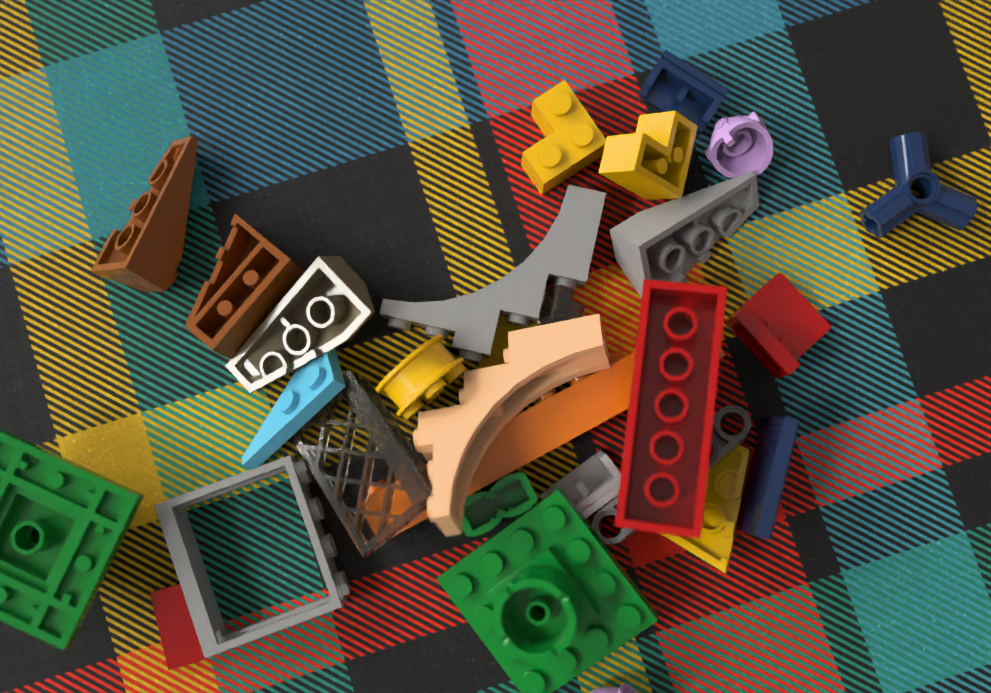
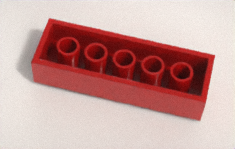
[615,279,727,539]

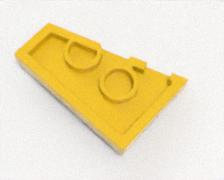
[660,445,751,574]

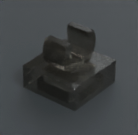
[536,285,585,326]

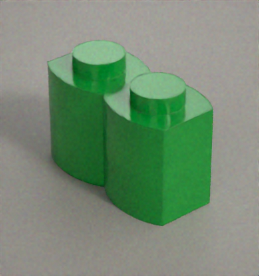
[462,471,538,537]

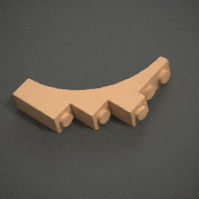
[413,314,610,536]

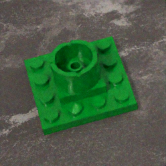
[0,428,144,650]
[436,486,659,693]

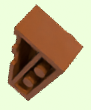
[185,214,305,359]

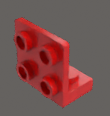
[724,273,831,378]

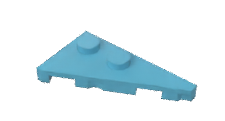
[241,348,346,469]

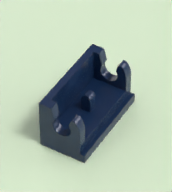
[638,50,729,136]

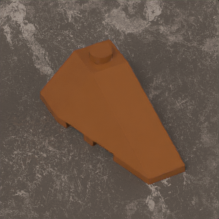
[90,136,198,292]

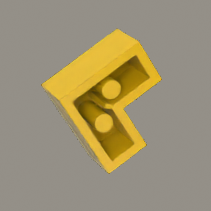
[521,80,606,195]
[598,111,698,200]

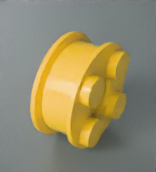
[375,333,467,420]

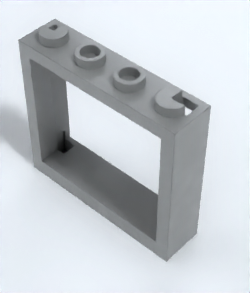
[154,455,350,658]

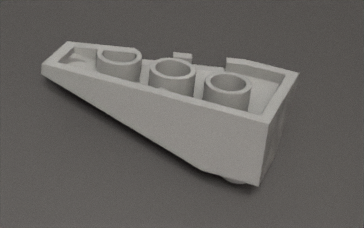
[610,172,759,297]

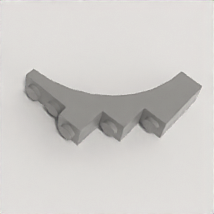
[379,185,606,363]

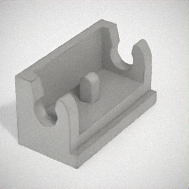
[539,450,621,519]

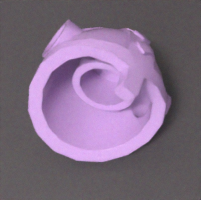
[704,111,774,178]

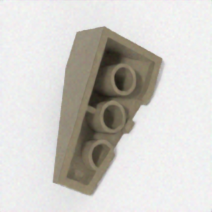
[226,256,375,393]

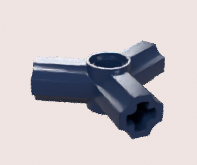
[859,132,978,238]

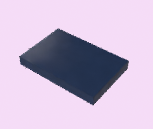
[736,416,800,540]

